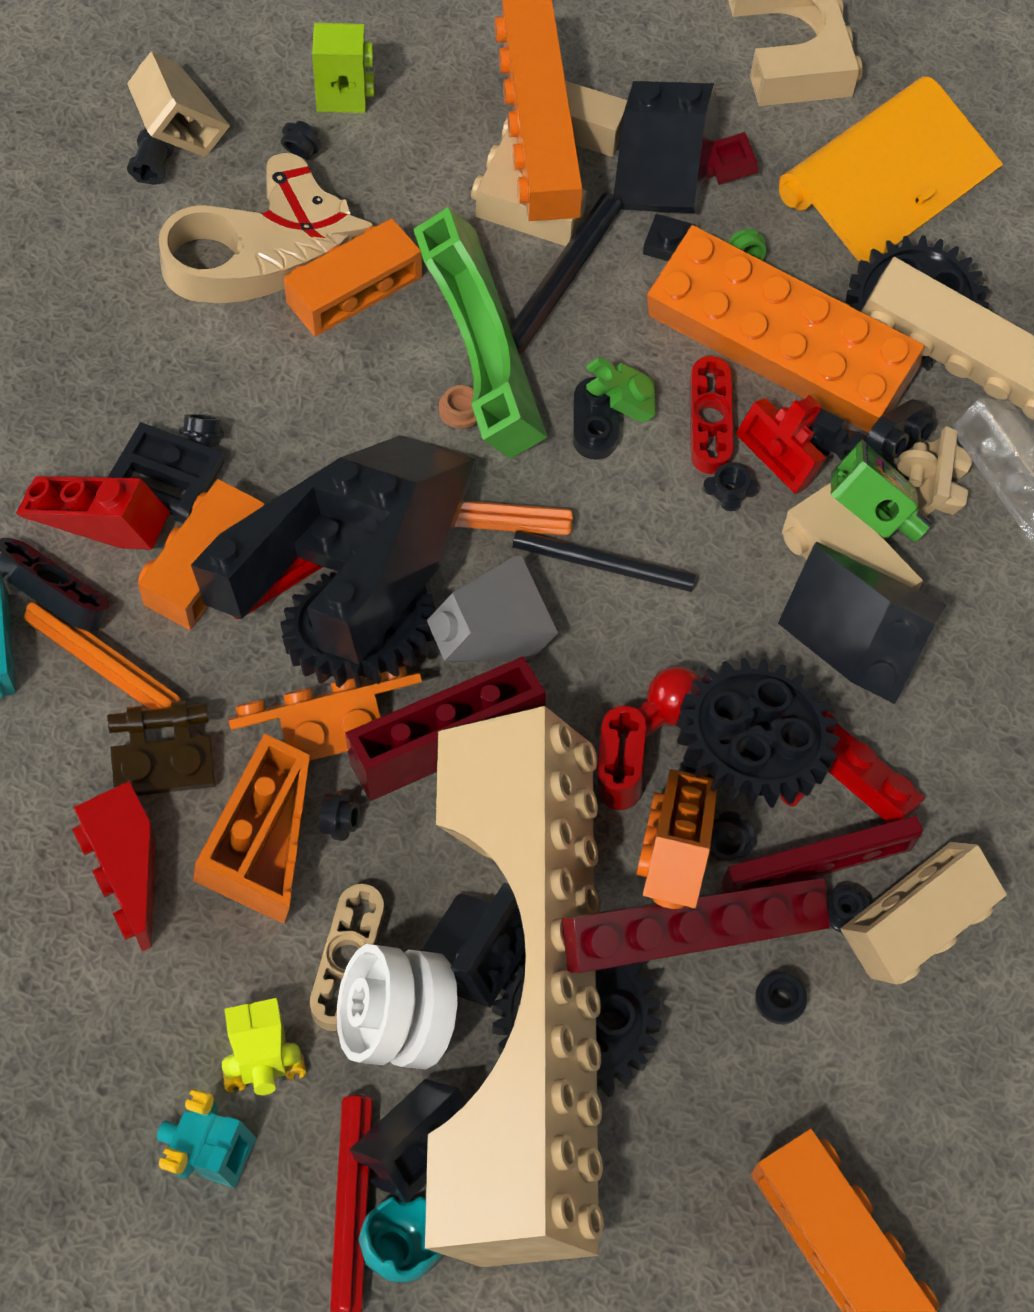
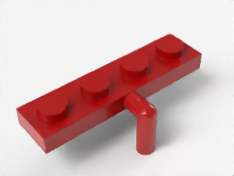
[764,703,925,823]

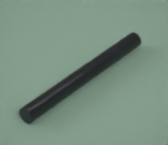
[512,530,696,592]

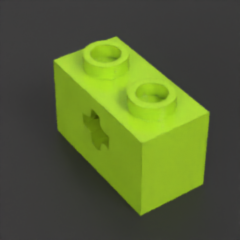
[312,23,374,113]

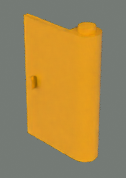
[779,76,1004,263]

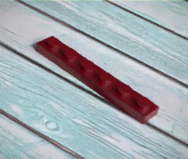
[562,878,830,973]

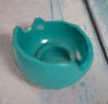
[358,1196,443,1283]

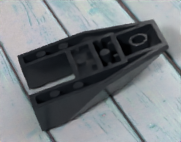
[191,436,476,664]

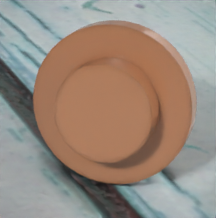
[438,385,477,429]

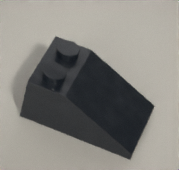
[613,81,720,213]
[778,541,946,704]

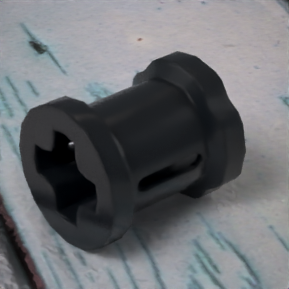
[127,128,175,185]

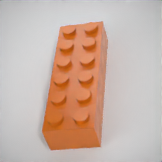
[647,225,925,433]

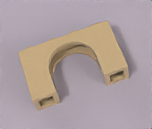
[728,0,862,106]
[471,81,627,246]

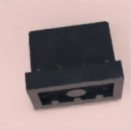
[421,882,525,1008]

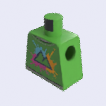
[831,439,932,542]

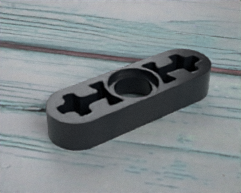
[0,538,109,631]

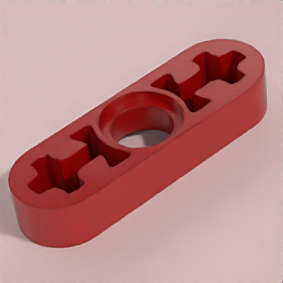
[690,356,733,474]

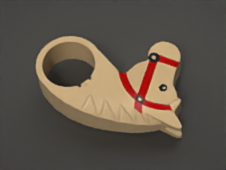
[159,153,372,303]

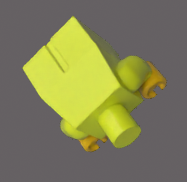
[222,998,306,1095]

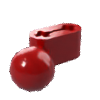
[597,666,702,810]

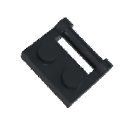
[108,422,224,524]

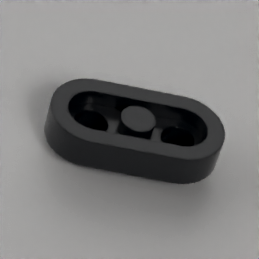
[573,377,619,460]
[866,399,934,462]

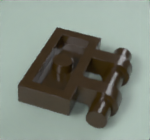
[107,701,215,796]

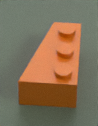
[193,733,310,924]

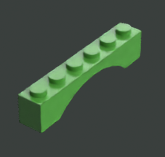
[414,206,548,459]

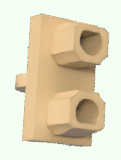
[897,426,973,516]

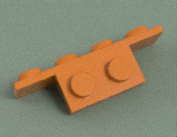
[227,664,422,761]

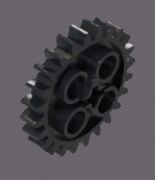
[845,235,989,371]
[280,573,435,688]
[676,658,840,808]
[492,952,662,1097]

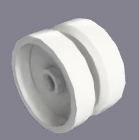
[337,944,458,1069]

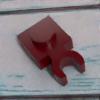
[703,132,758,185]

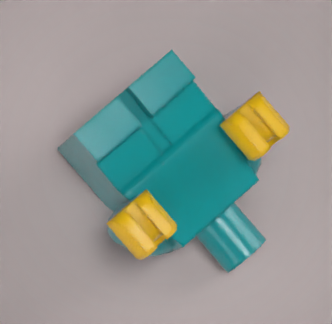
[157,1089,257,1189]

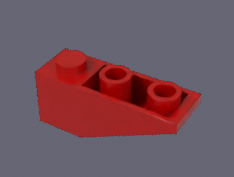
[16,476,170,550]
[71,781,156,951]

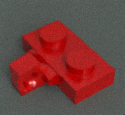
[735,395,826,494]

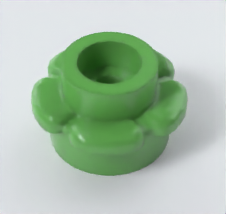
[728,228,766,261]

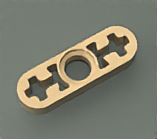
[310,884,385,1031]

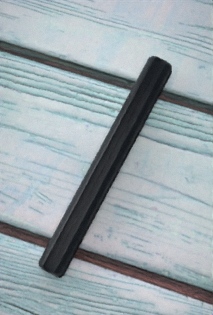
[510,193,622,354]

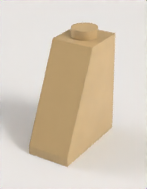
[127,51,230,157]

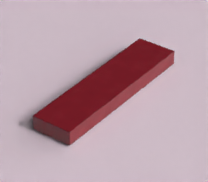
[722,815,923,892]

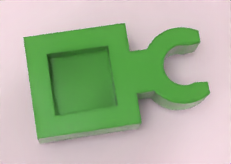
[586,357,655,422]

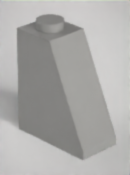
[427,556,558,661]

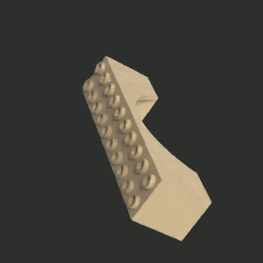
[425,706,604,1267]

